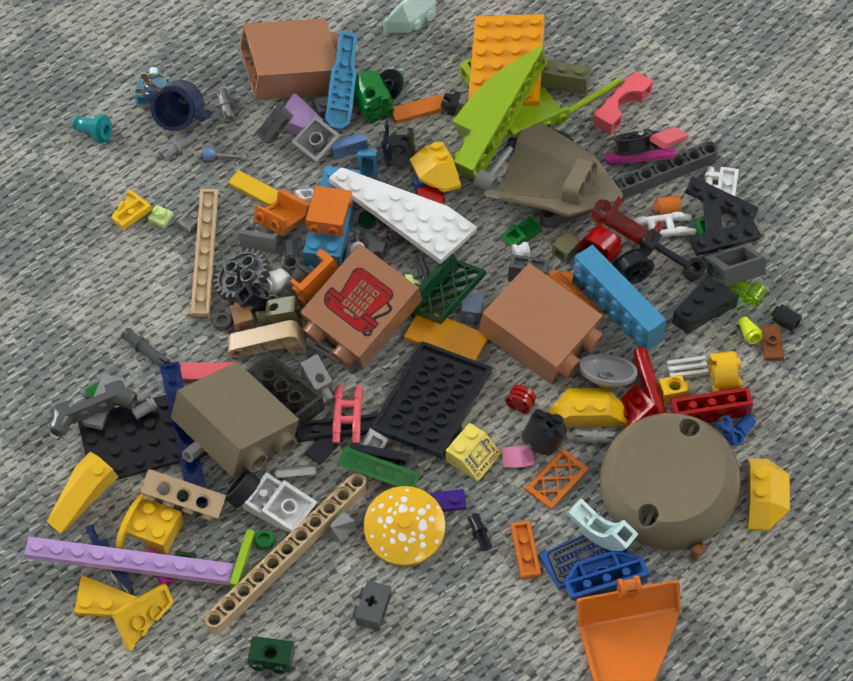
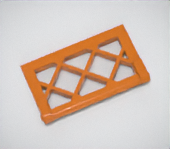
[552,270,601,312]
[524,448,589,510]

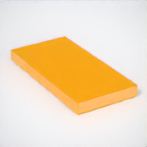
[404,308,489,361]

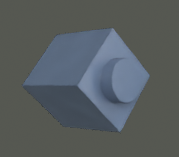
[461,293,484,324]

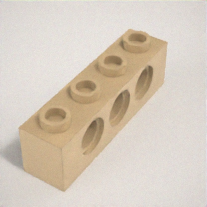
[140,469,226,521]

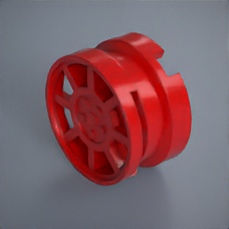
[505,385,537,414]

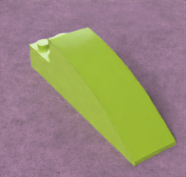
[453,46,548,180]

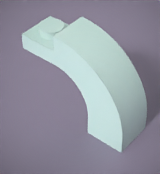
[566,498,638,551]

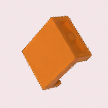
[306,185,353,237]
[254,189,310,236]
[290,249,339,305]

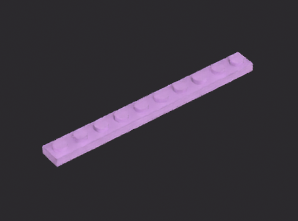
[24,536,233,585]

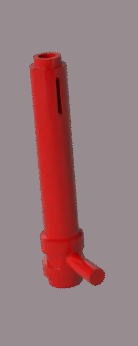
[633,347,668,415]

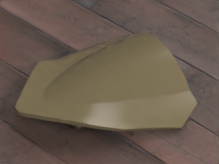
[484,123,623,217]

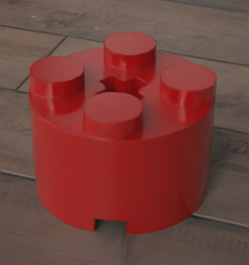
[578,224,622,263]

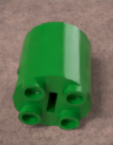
[353,71,394,124]

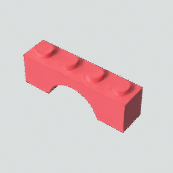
[593,71,653,135]

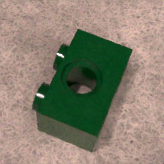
[248,636,295,674]

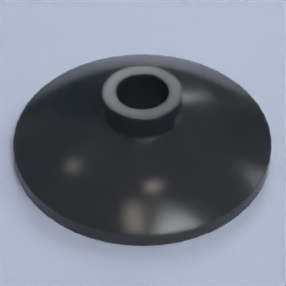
[379,69,404,100]

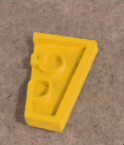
[74,575,138,618]
[111,584,174,651]

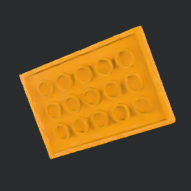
[468,14,545,106]

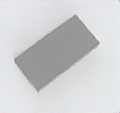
[275,464,316,478]

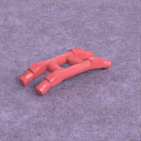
[332,385,363,444]

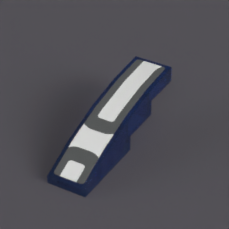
[86,524,135,595]

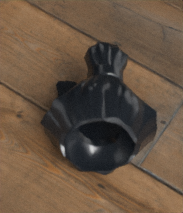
[381,120,415,167]

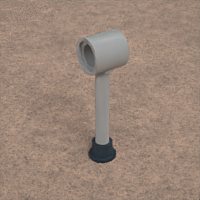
[473,137,517,191]

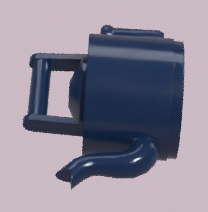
[144,80,212,131]

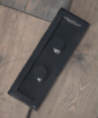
[305,413,352,465]
[350,442,410,464]

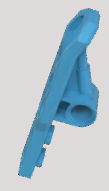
[324,31,358,131]

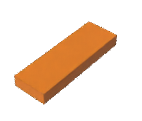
[392,94,446,124]
[510,520,541,580]

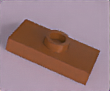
[760,325,784,361]

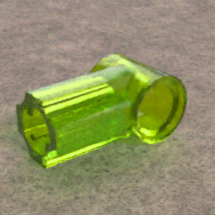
[727,281,767,307]

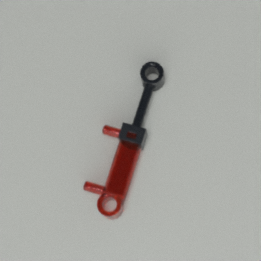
[591,196,706,281]

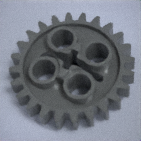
[213,248,271,302]

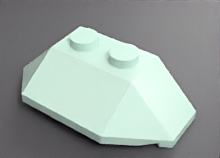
[383,0,436,33]

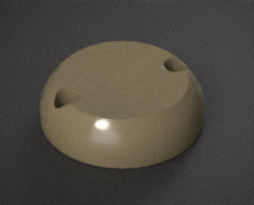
[600,413,741,549]

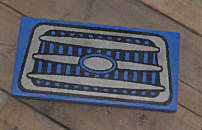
[539,535,630,590]

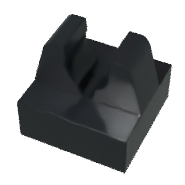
[440,91,462,116]

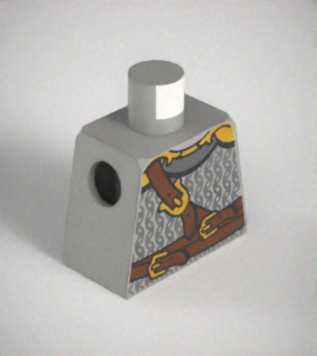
[300,354,334,404]

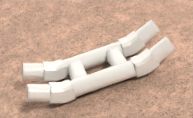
[626,212,696,245]

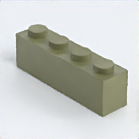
[541,60,590,94]

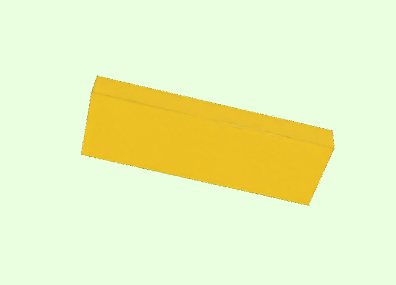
[228,170,278,206]

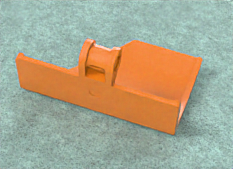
[576,575,681,681]

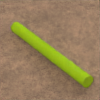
[568,77,623,115]

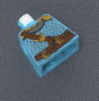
[134,67,167,106]

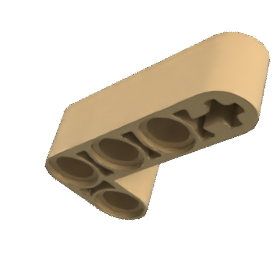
[228,320,306,357]

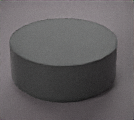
[213,312,232,331]

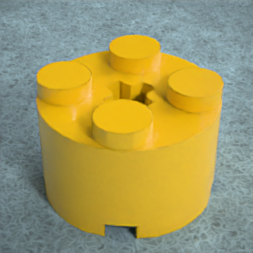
[708,351,742,392]

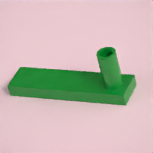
[338,446,420,487]

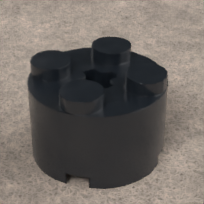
[521,409,567,456]

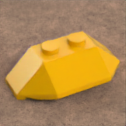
[409,141,461,192]
[549,388,627,427]
[748,458,790,531]

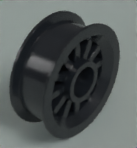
[613,131,654,155]
[612,248,654,285]

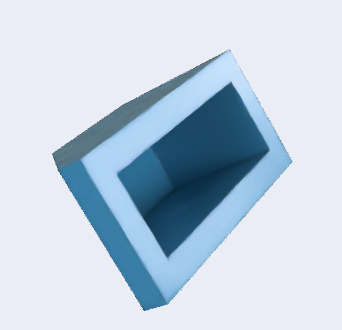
[358,149,378,177]

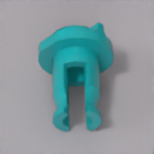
[72,114,113,143]

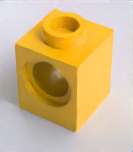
[658,374,689,404]

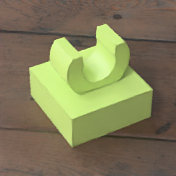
[148,205,174,228]

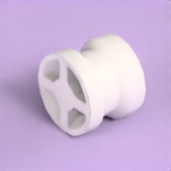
[511,242,531,257]

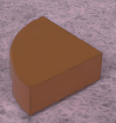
[690,542,708,562]

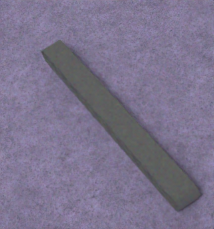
[540,141,718,228]

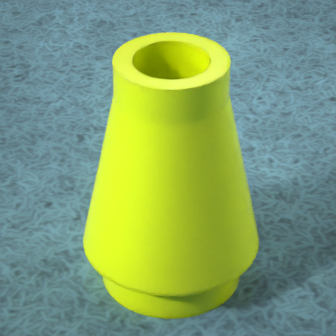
[738,317,763,344]

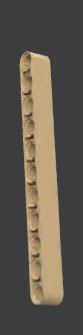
[205,473,367,635]

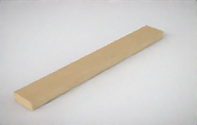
[190,189,219,318]

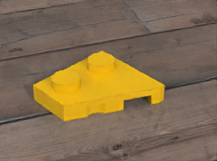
[111,189,152,230]

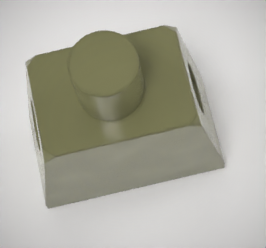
[257,296,303,328]

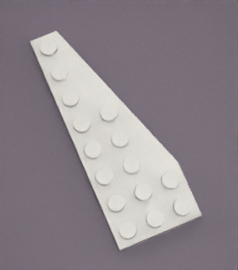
[329,167,477,264]

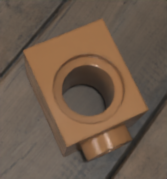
[229,303,255,332]

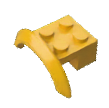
[115,494,184,555]

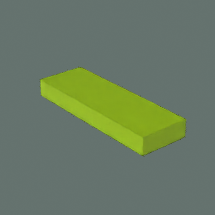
[230,529,255,590]

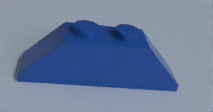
[564,550,650,601]

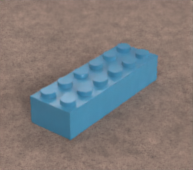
[303,166,361,267]
[573,245,666,350]

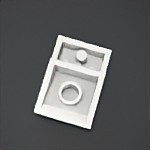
[243,472,317,533]

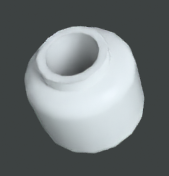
[262,268,291,294]

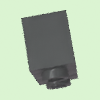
[353,580,392,631]

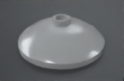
[579,354,637,388]

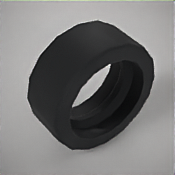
[225,470,261,509]

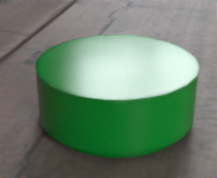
[254,530,275,550]

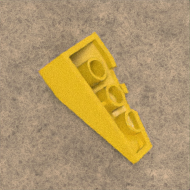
[47,452,118,534]

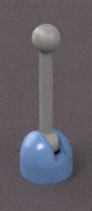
[203,147,247,161]

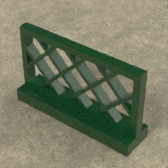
[410,254,486,324]

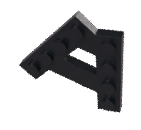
[685,176,762,256]

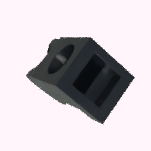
[234,282,271,311]

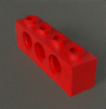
[669,387,753,423]

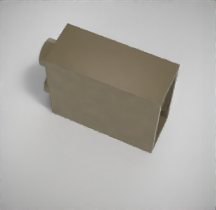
[171,362,299,478]

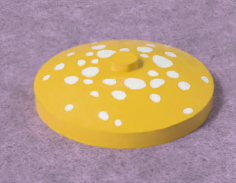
[364,486,445,566]

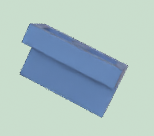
[330,133,368,159]

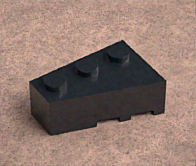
[672,275,739,334]

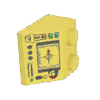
[446,423,501,482]

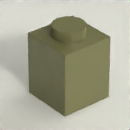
[552,231,581,264]

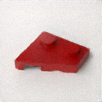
[622,384,659,428]

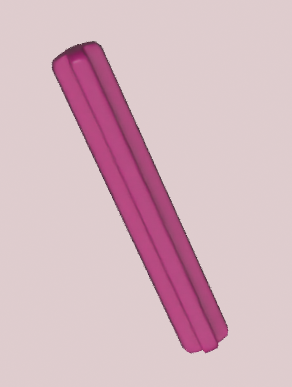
[605,148,676,164]

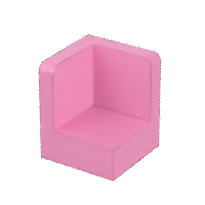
[502,445,534,467]

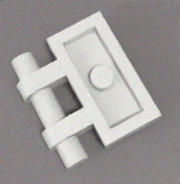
[704,166,739,196]

